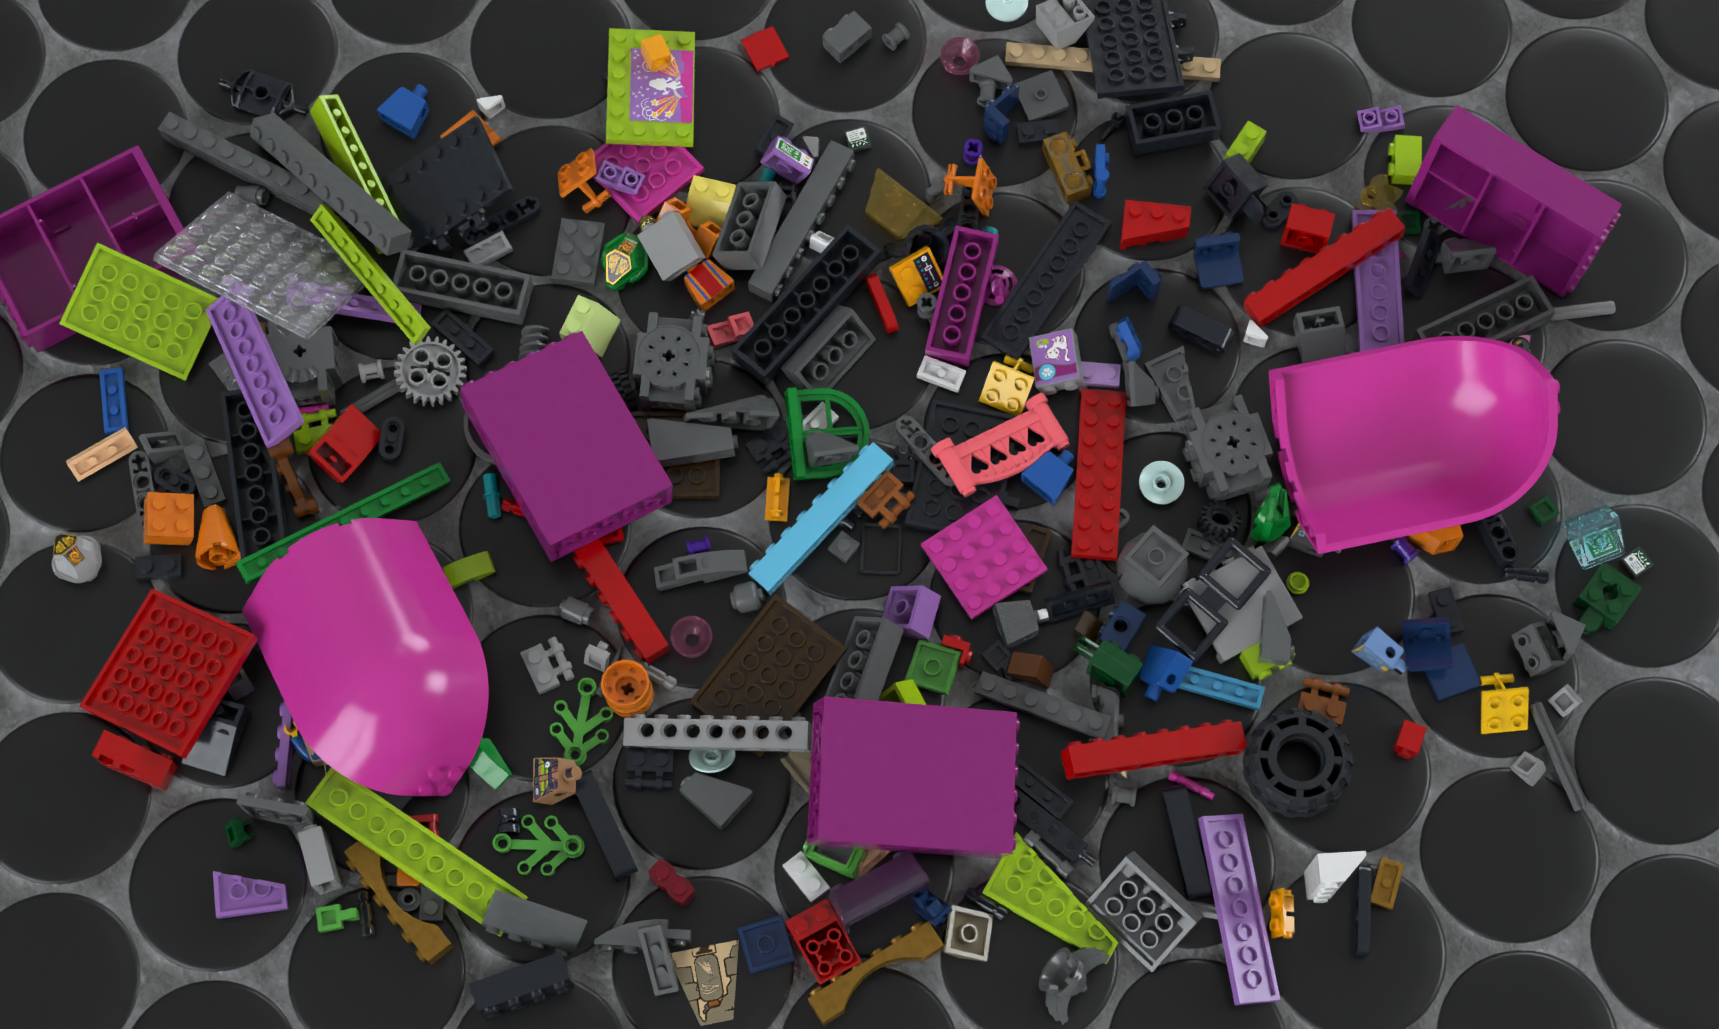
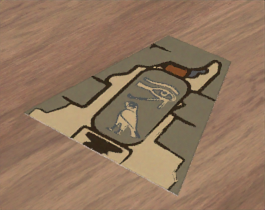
[670,940,739,1026]

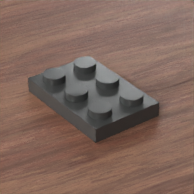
[551,218,606,286]

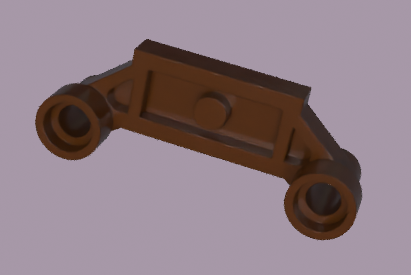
[267,437,320,518]

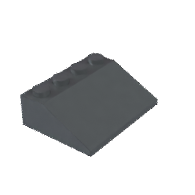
[1084,851,1204,972]
[481,890,588,957]

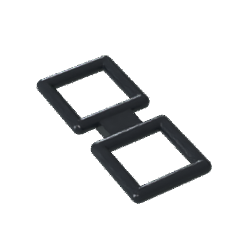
[1154,537,1271,662]

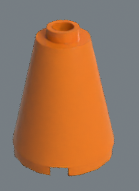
[195,505,241,570]

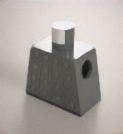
[992,600,1049,649]

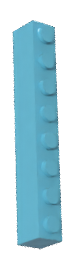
[748,442,894,596]

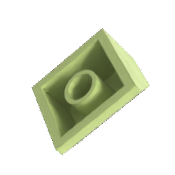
[559,295,621,359]

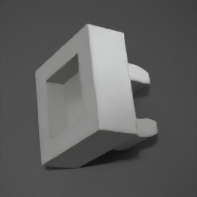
[584,641,610,672]

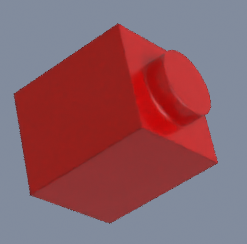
[1392,720,1427,759]

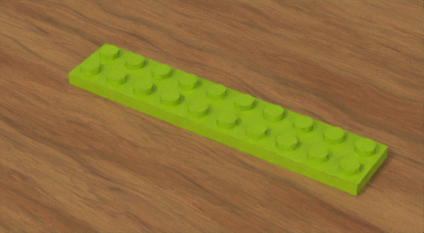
[305,767,528,937]

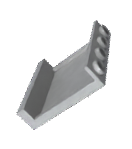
[1180,546,1303,664]

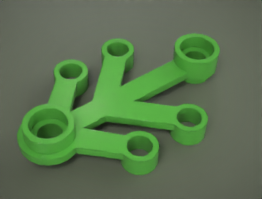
[550,678,614,766]
[493,815,585,877]

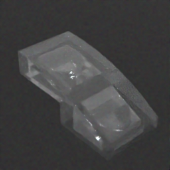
[209,353,240,391]

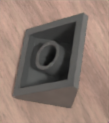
[1544,611,1586,667]

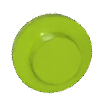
[1286,572,1309,595]

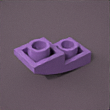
[1357,105,1405,133]
[595,160,645,195]

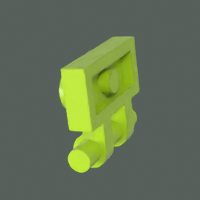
[293,408,337,455]

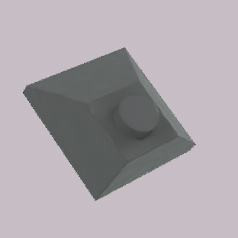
[1439,237,1497,274]
[1124,360,1159,407]
[803,431,859,468]

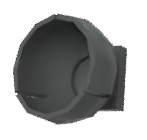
[1116,525,1189,605]

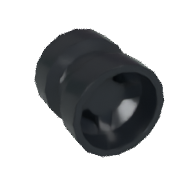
[497,808,522,836]

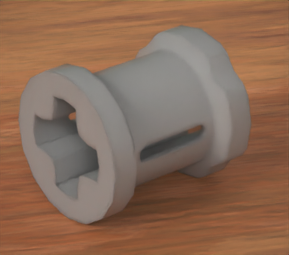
[358,359,385,383]

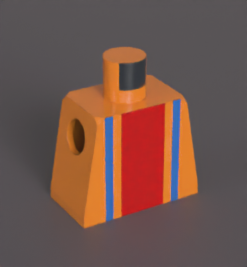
[684,259,735,311]

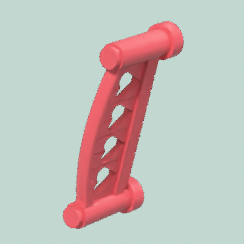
[931,393,1070,497]

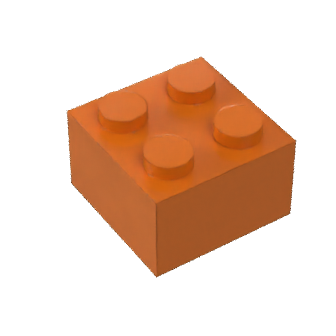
[144,492,194,546]

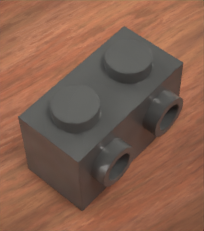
[1511,621,1564,677]

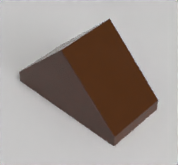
[1006,652,1055,689]

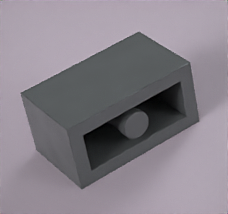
[823,11,872,63]

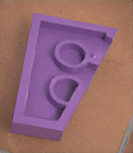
[213,871,289,919]

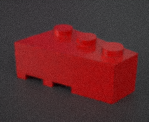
[1119,200,1191,250]
[92,730,178,791]

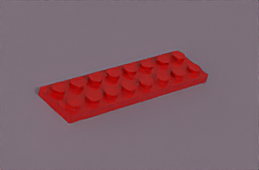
[1071,389,1126,561]

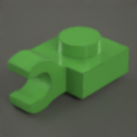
[316,904,359,933]

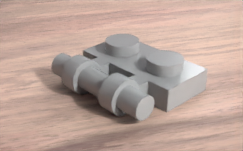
[520,637,574,695]

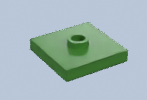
[904,640,962,696]

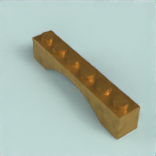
[344,841,454,965]
[808,921,944,1026]

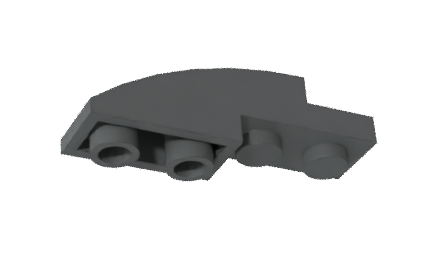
[654,550,748,591]
[594,919,692,954]

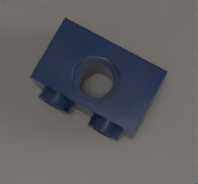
[1097,601,1146,652]

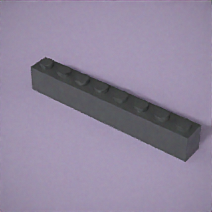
[748,140,856,302]

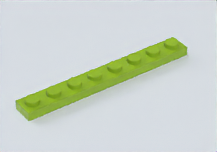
[310,204,431,344]

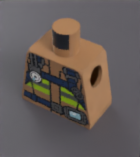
[533,758,582,805]

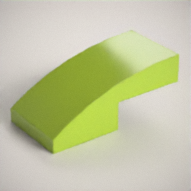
[442,551,496,589]

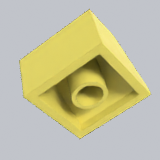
[687,175,736,228]

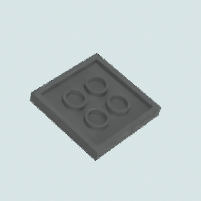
[236,792,321,828]

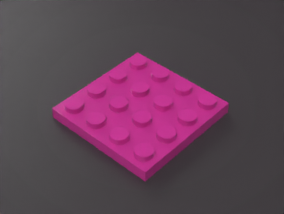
[593,143,704,225]
[921,495,1048,620]

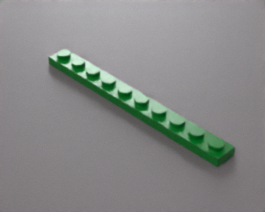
[236,462,451,584]

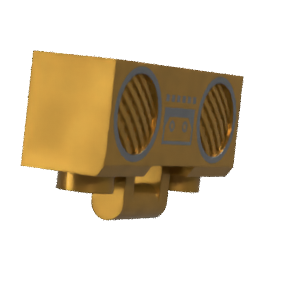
[1042,132,1094,204]

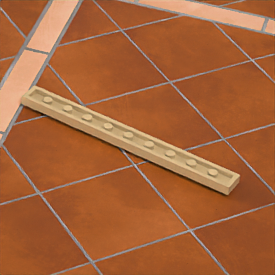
[1005,42,1221,82]

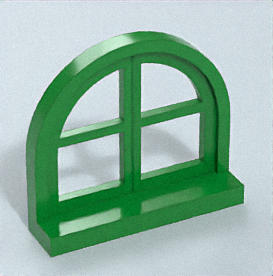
[784,387,870,481]

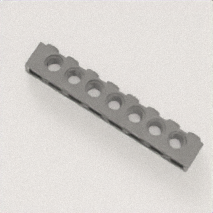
[623,714,812,752]

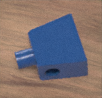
[377,84,429,139]
[1021,449,1074,506]
[1140,645,1193,702]

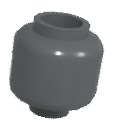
[730,581,765,613]

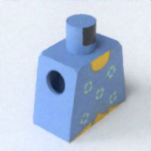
[1351,627,1407,675]

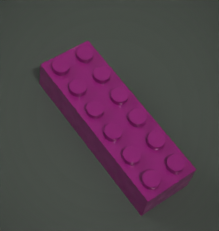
[925,226,999,367]

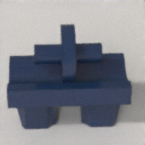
[911,887,953,927]

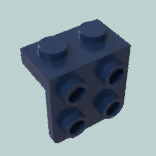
[983,84,1020,145]
[1193,232,1244,289]
[1107,260,1161,303]
[1402,616,1454,672]

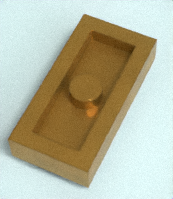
[1371,857,1404,910]

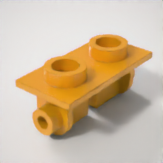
[765,473,790,522]
[1269,888,1295,939]

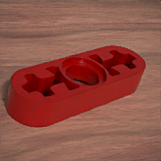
[865,273,899,334]

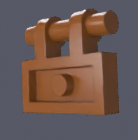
[856,470,916,529]
[1297,677,1350,727]

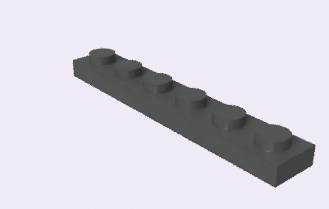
[974,671,1112,740]

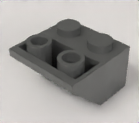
[1292,306,1346,363]

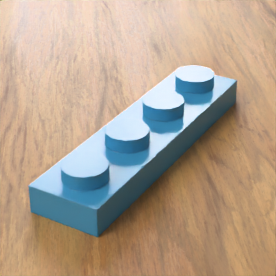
[1178,666,1265,711]

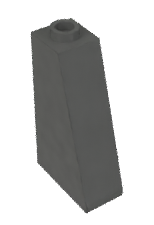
[647,418,738,467]

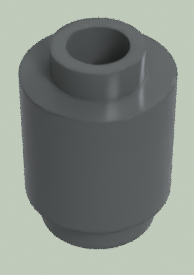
[559,596,595,625]

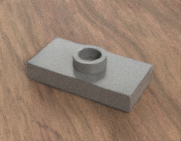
[463,231,513,266]

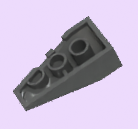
[681,395,779,431]

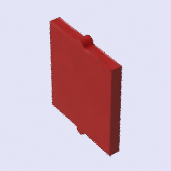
[741,26,789,72]

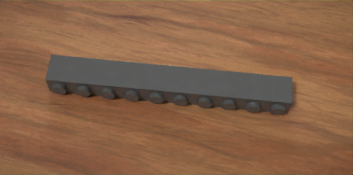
[158,112,352,231]
[250,113,412,256]

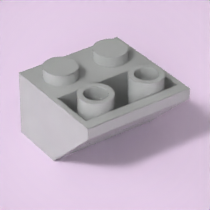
[1036,0,1095,50]

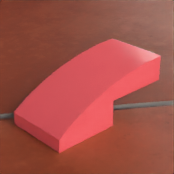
[707,311,754,349]

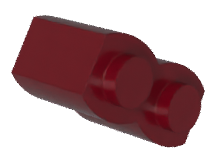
[648,859,696,908]

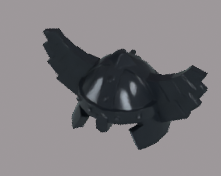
[883,217,957,267]

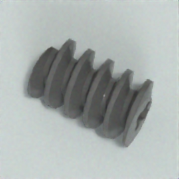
[518,325,550,360]

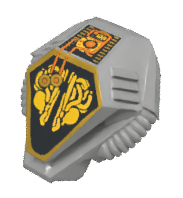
[52,532,102,583]

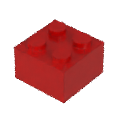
[1280,203,1335,254]

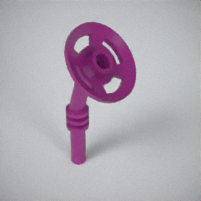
[984,265,1018,307]

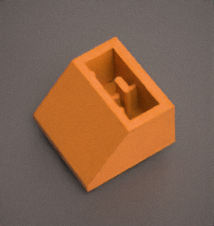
[1407,525,1463,555]

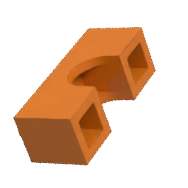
[655,197,722,259]

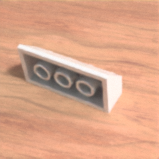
[1304,851,1366,903]

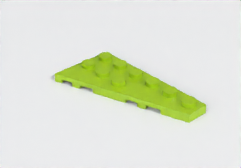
[982,832,1118,965]

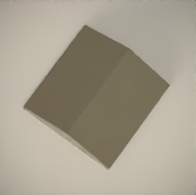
[943,905,993,962]

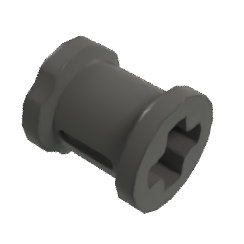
[882,22,910,51]
[977,79,998,107]
[917,293,937,319]
[1111,783,1137,807]

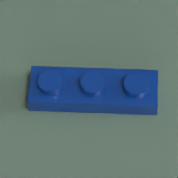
[99,367,129,436]

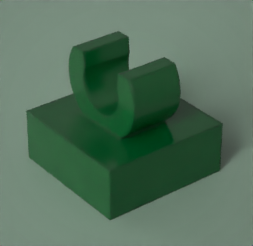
[225,817,254,848]

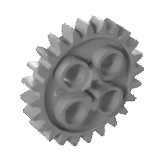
[394,336,467,407]

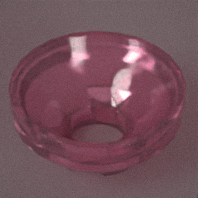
[940,37,980,75]
[670,616,712,658]

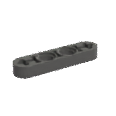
[896,415,955,486]
[129,451,156,532]

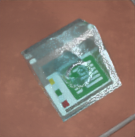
[1565,505,1625,570]

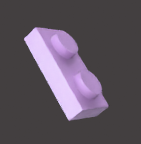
[1081,361,1121,389]

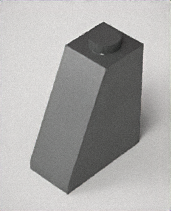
[680,772,754,831]

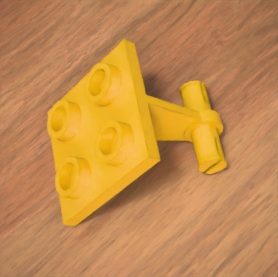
[979,355,1035,416]
[1479,672,1529,734]

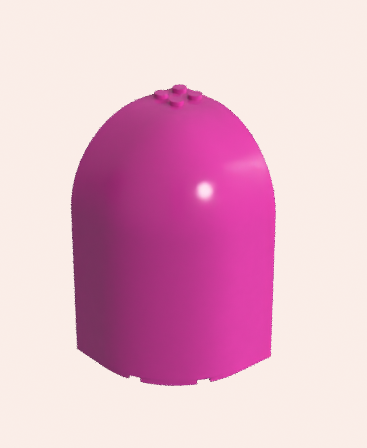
[1269,336,1560,554]
[242,518,489,796]

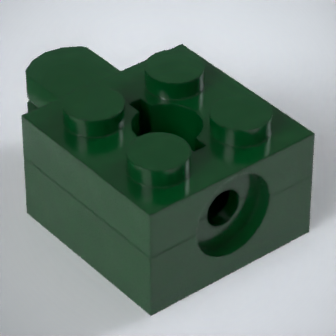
[1572,561,1642,635]
[1073,636,1143,698]

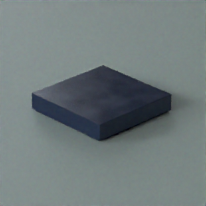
[1424,643,1482,702]
[737,915,796,975]

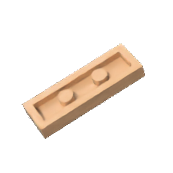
[66,427,138,482]

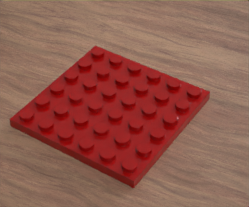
[79,588,258,759]

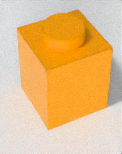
[641,34,671,72]

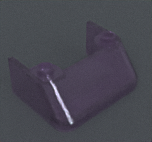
[827,850,930,935]

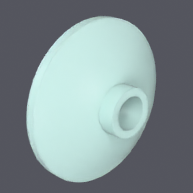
[986,0,1028,22]
[1139,461,1184,504]
[689,750,735,773]

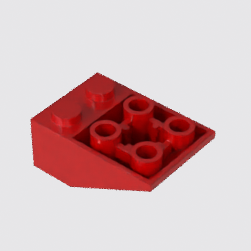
[305,404,381,483]
[785,899,862,985]

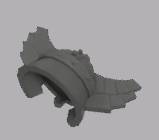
[1038,947,1110,1025]

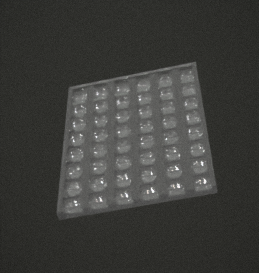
[153,191,365,340]

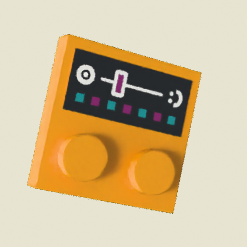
[889,246,943,307]

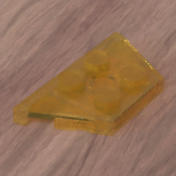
[866,168,943,240]

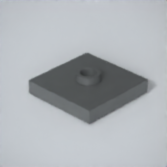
[1012,70,1069,122]

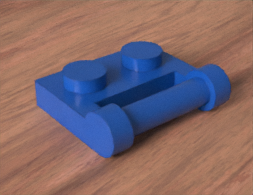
[1093,144,1109,199]
[1116,316,1142,361]

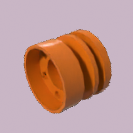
[601,660,654,718]

